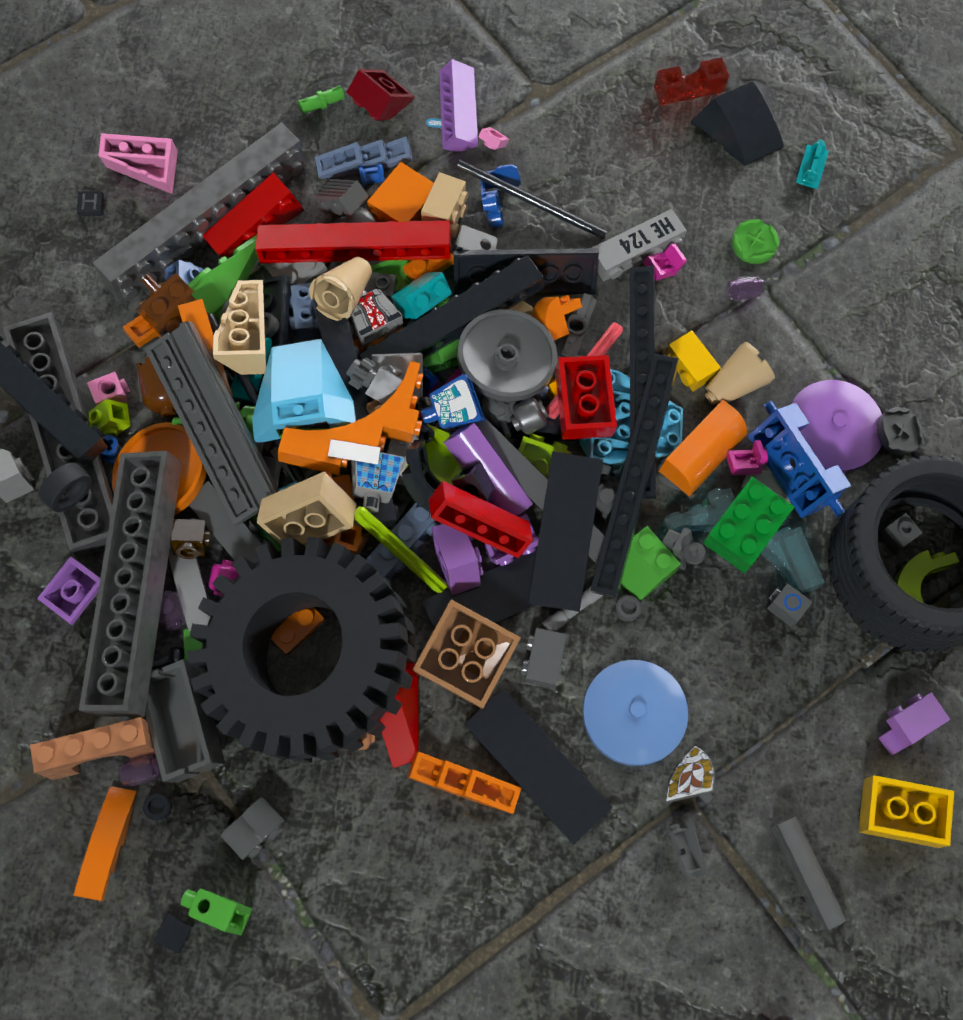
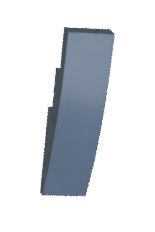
[315,137,413,179]

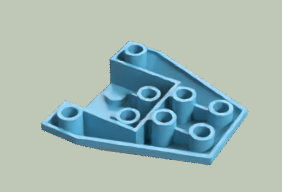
[252,339,356,443]
[580,369,683,464]

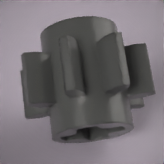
[346,357,377,390]

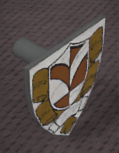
[666,745,715,803]

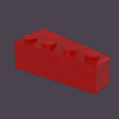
[202,173,304,259]

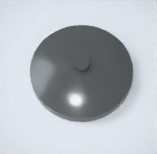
[457,309,557,402]

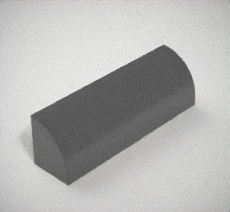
[770,816,847,931]

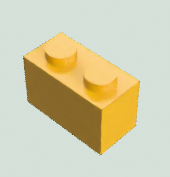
[665,331,721,392]

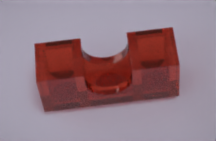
[654,57,729,106]

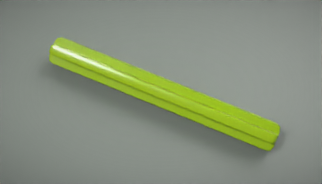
[354,506,448,593]

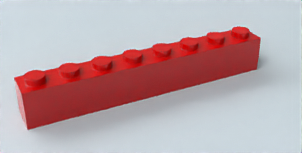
[255,220,451,263]

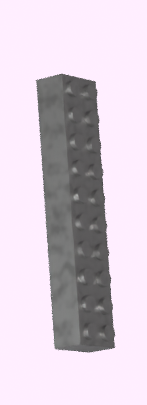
[93,122,305,305]
[3,312,113,558]
[79,451,182,717]

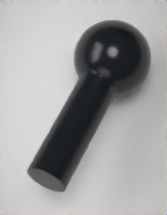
[152,647,185,670]

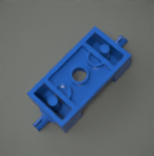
[748,401,851,518]

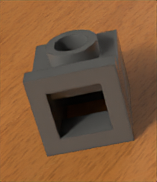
[595,484,617,523]

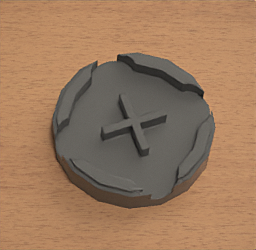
[877,407,924,456]

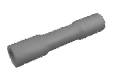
[541,586,603,632]

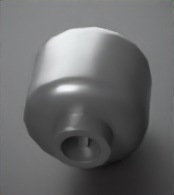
[510,397,549,435]

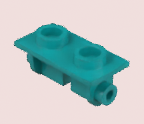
[796,140,829,189]

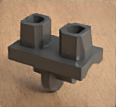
[663,528,706,570]

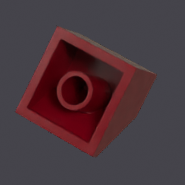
[346,69,415,121]

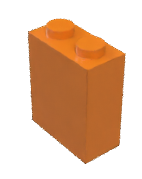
[367,162,434,222]

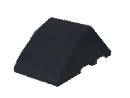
[690,81,784,166]

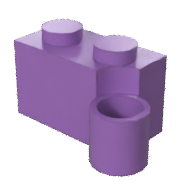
[878,692,950,756]

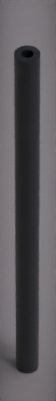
[456,160,607,239]

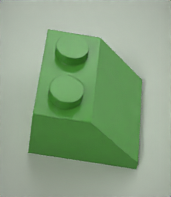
[621,526,681,601]

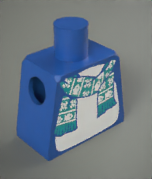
[421,374,486,429]

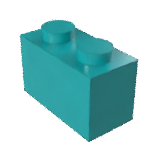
[391,272,452,319]

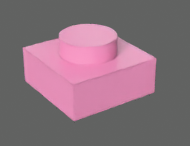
[478,127,509,150]

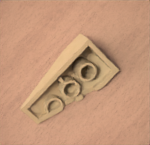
[213,280,266,375]

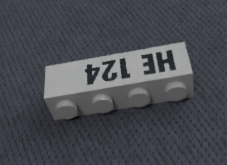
[592,209,687,282]

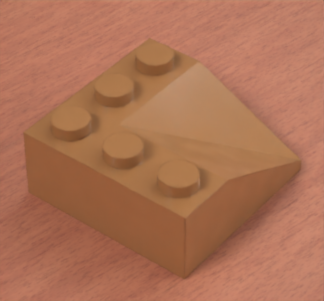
[412,600,521,709]

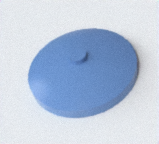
[582,660,688,766]

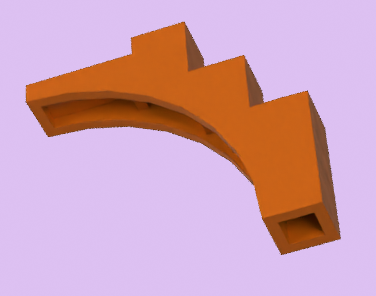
[278,361,423,476]

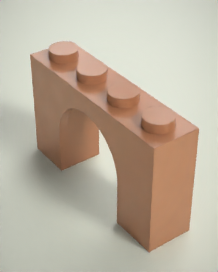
[30,717,155,780]

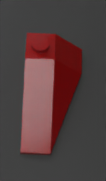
[380,662,419,769]

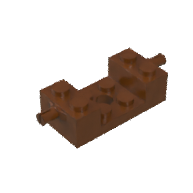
[135,273,235,378]

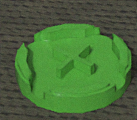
[731,219,779,264]

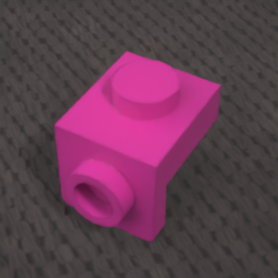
[643,243,687,281]
[726,440,768,476]

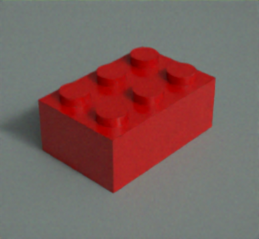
[555,355,617,440]

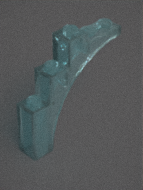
[660,488,825,594]

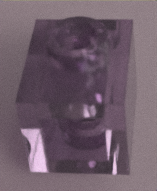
[158,591,187,631]

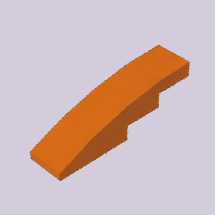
[407,751,521,814]
[73,786,137,901]

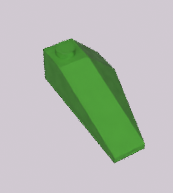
[188,235,258,323]

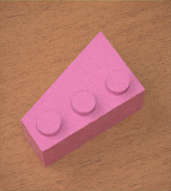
[98,133,178,194]

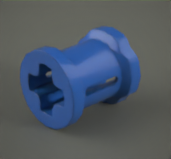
[358,163,385,188]
[100,434,122,464]

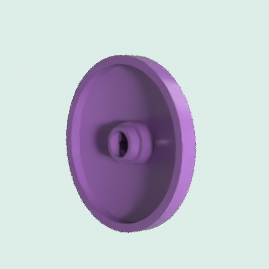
[791,380,882,474]

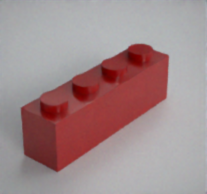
[429,481,533,558]

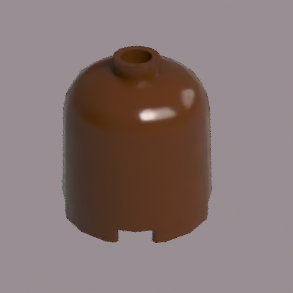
[137,357,176,417]

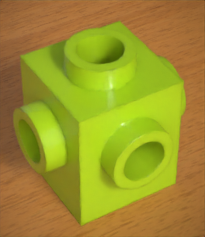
[89,399,131,437]

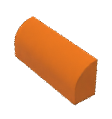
[659,400,747,497]

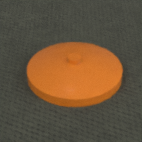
[112,423,207,515]

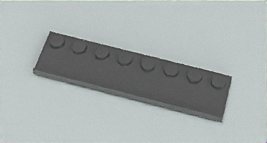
[145,321,280,525]

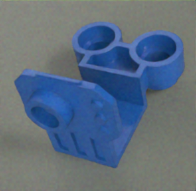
[480,164,521,228]

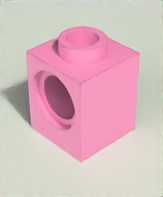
[87,372,130,405]

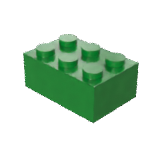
[703,477,795,574]

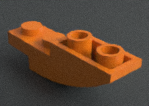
[178,299,233,397]

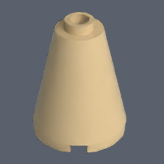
[309,257,372,321]
[705,342,775,406]

